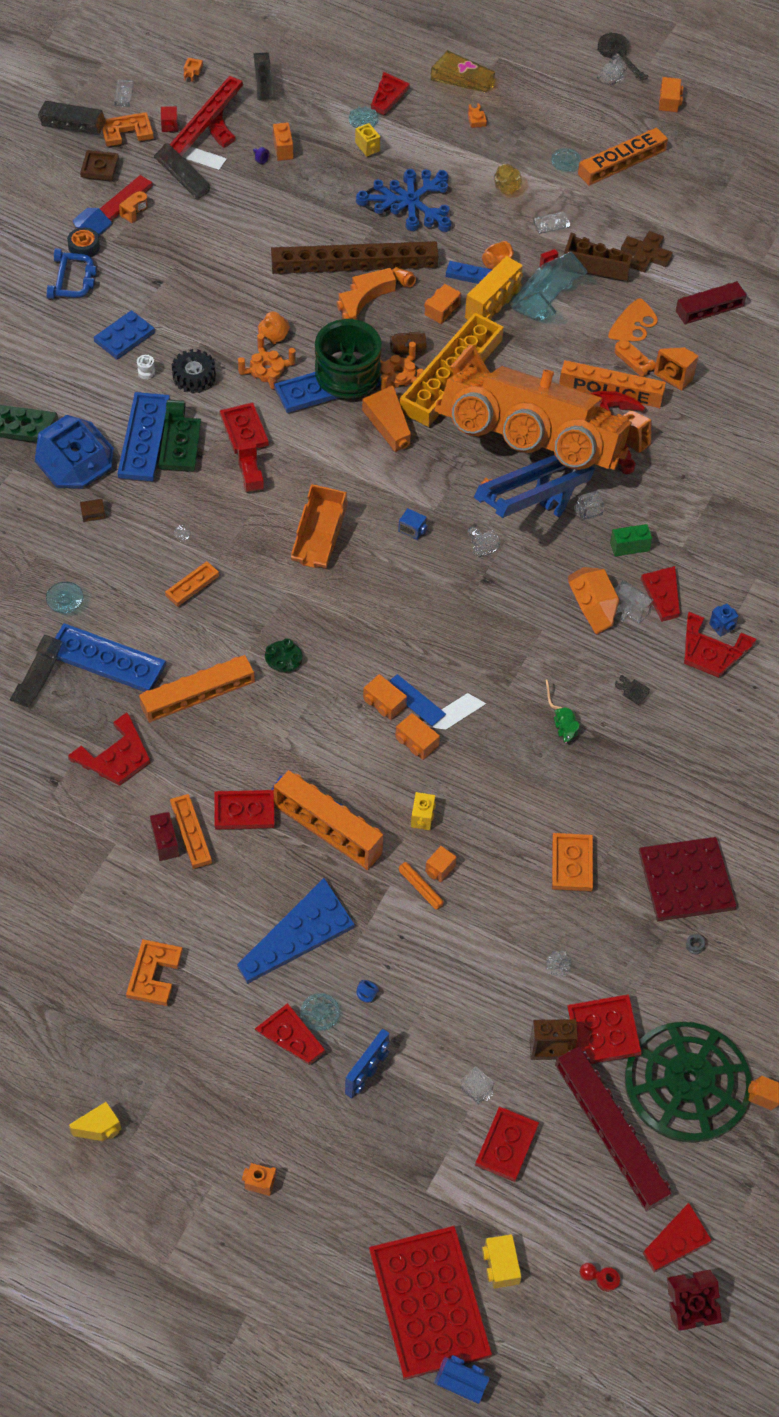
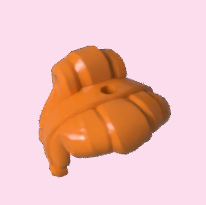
[258,311,290,344]

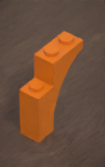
[336,268,396,320]

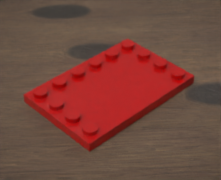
[369,1226,492,1380]

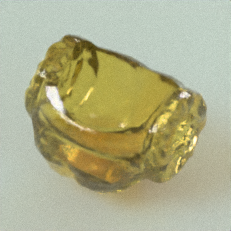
[494,163,522,195]

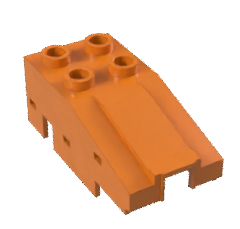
[291,484,348,569]

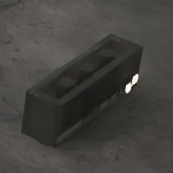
[38,101,106,135]

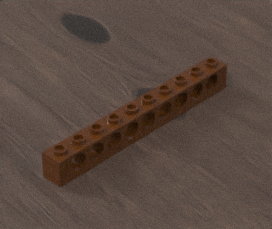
[271,241,439,274]

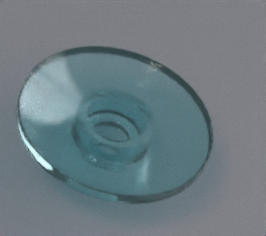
[46,582,83,613]

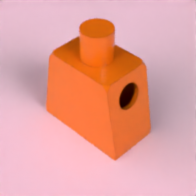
[616,411,651,453]

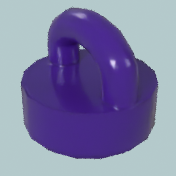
[253,147,270,164]

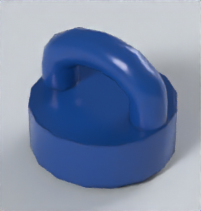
[356,980,379,1003]

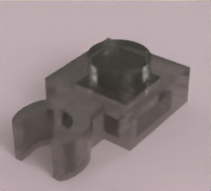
[615,675,650,706]

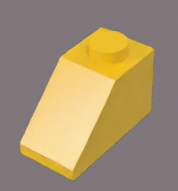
[69,1102,121,1141]

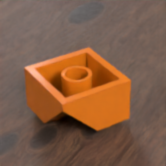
[654,347,699,391]

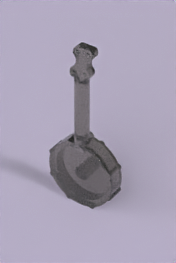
[597,32,648,81]

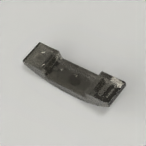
[10,634,62,708]

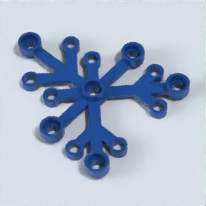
[356,169,452,232]

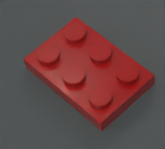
[219,402,269,454]
[214,790,274,830]
[475,1106,539,1182]

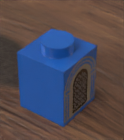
[398,508,428,540]

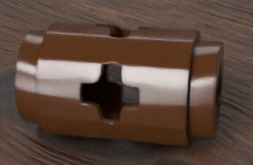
[390,331,427,354]

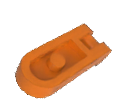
[614,340,656,377]

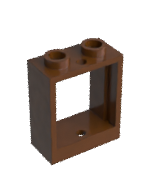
[529,1019,577,1060]

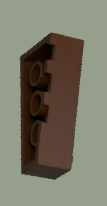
[562,232,633,281]

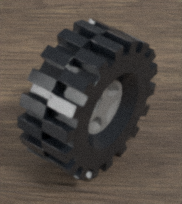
[172,349,216,394]

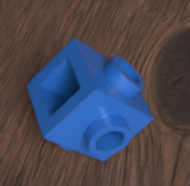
[709,603,739,637]

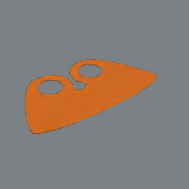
[608,298,658,341]

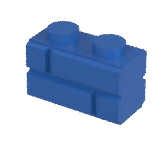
[434,1355,490,1404]

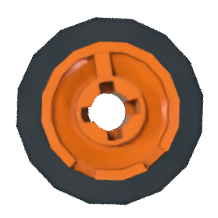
[67,227,100,257]

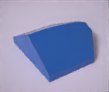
[72,208,112,236]

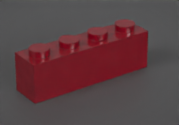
[676,281,747,325]

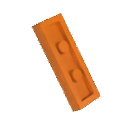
[165,561,219,607]

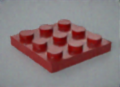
[567,994,641,1064]

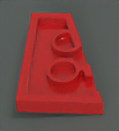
[371,72,410,115]
[641,566,680,622]
[254,1003,326,1065]

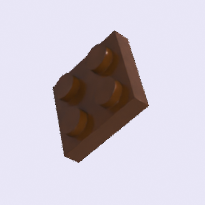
[80,150,119,181]

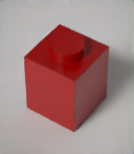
[161,106,178,132]

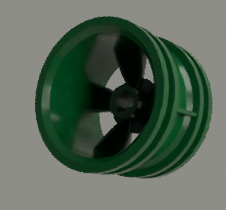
[315,319,382,398]

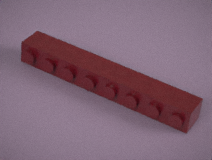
[555,1046,672,1212]

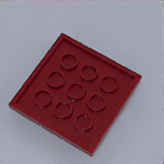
[638,837,737,922]

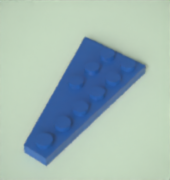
[237,878,355,984]

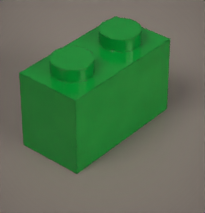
[610,524,652,557]

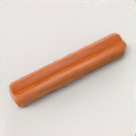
[399,862,444,910]

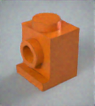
[242,1163,276,1196]

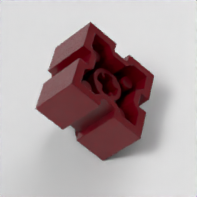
[667,1269,722,1331]

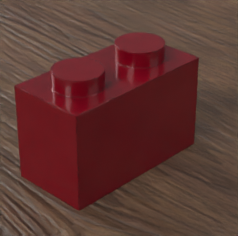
[150,812,179,861]

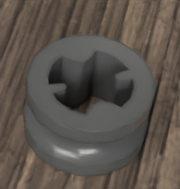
[686,934,705,954]

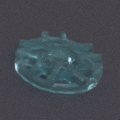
[349,106,378,128]
[551,148,581,173]
[301,993,340,1031]

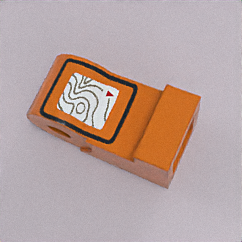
[119,191,148,223]

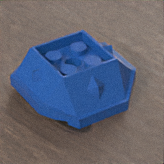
[34,415,114,489]

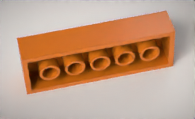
[274,770,383,870]

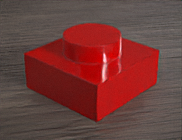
[539,249,558,270]

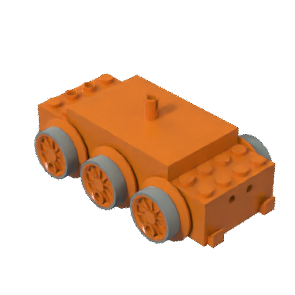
[434,366,632,470]

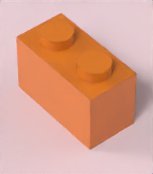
[659,77,683,112]
[273,122,293,161]
[424,284,461,324]
[363,674,407,720]
[395,713,440,760]

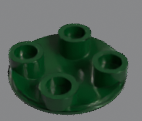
[265,638,302,672]

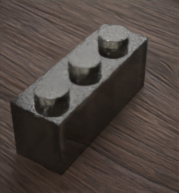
[253,52,273,100]

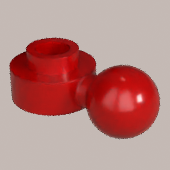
[579,1263,620,1292]

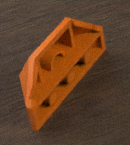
[568,567,620,635]

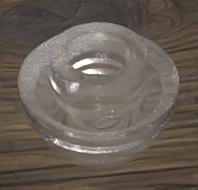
[174,524,191,542]

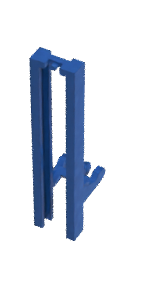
[474,455,595,518]

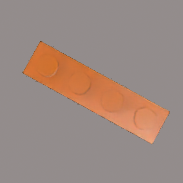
[170,794,212,869]

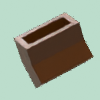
[80,499,106,522]

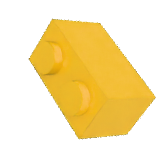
[482,1234,521,1289]

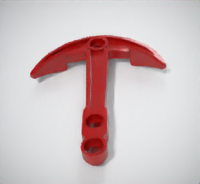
[589,391,645,475]

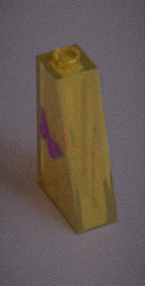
[431,50,496,93]

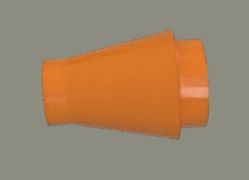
[392,267,416,288]

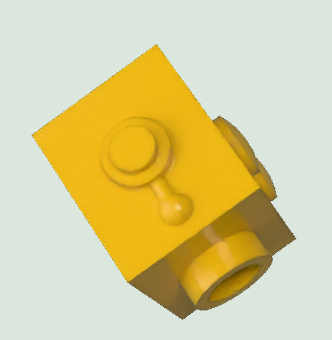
[355,123,381,157]
[411,792,436,830]

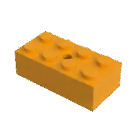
[465,256,523,320]

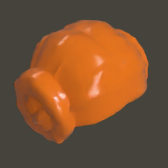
[482,241,514,269]

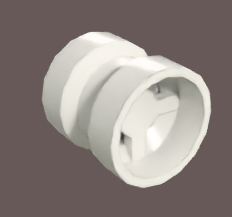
[137,355,155,379]

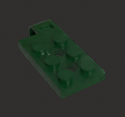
[159,400,201,471]
[0,405,58,442]

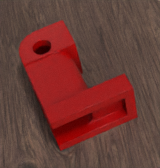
[238,442,264,492]

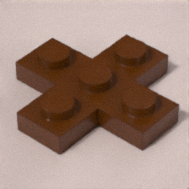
[621,231,673,273]

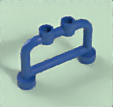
[47,248,97,299]

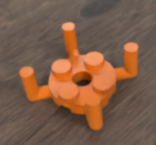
[238,334,296,389]
[380,342,424,390]

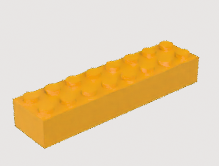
[400,312,504,427]

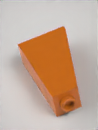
[362,386,411,452]

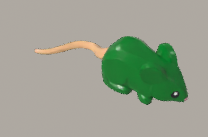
[546,679,579,743]

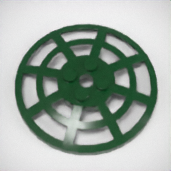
[625,1022,752,1143]

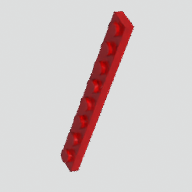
[158,76,243,168]

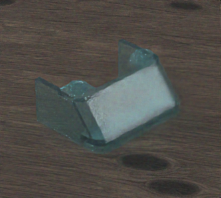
[510,251,588,321]

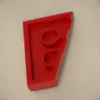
[643,1203,712,1273]

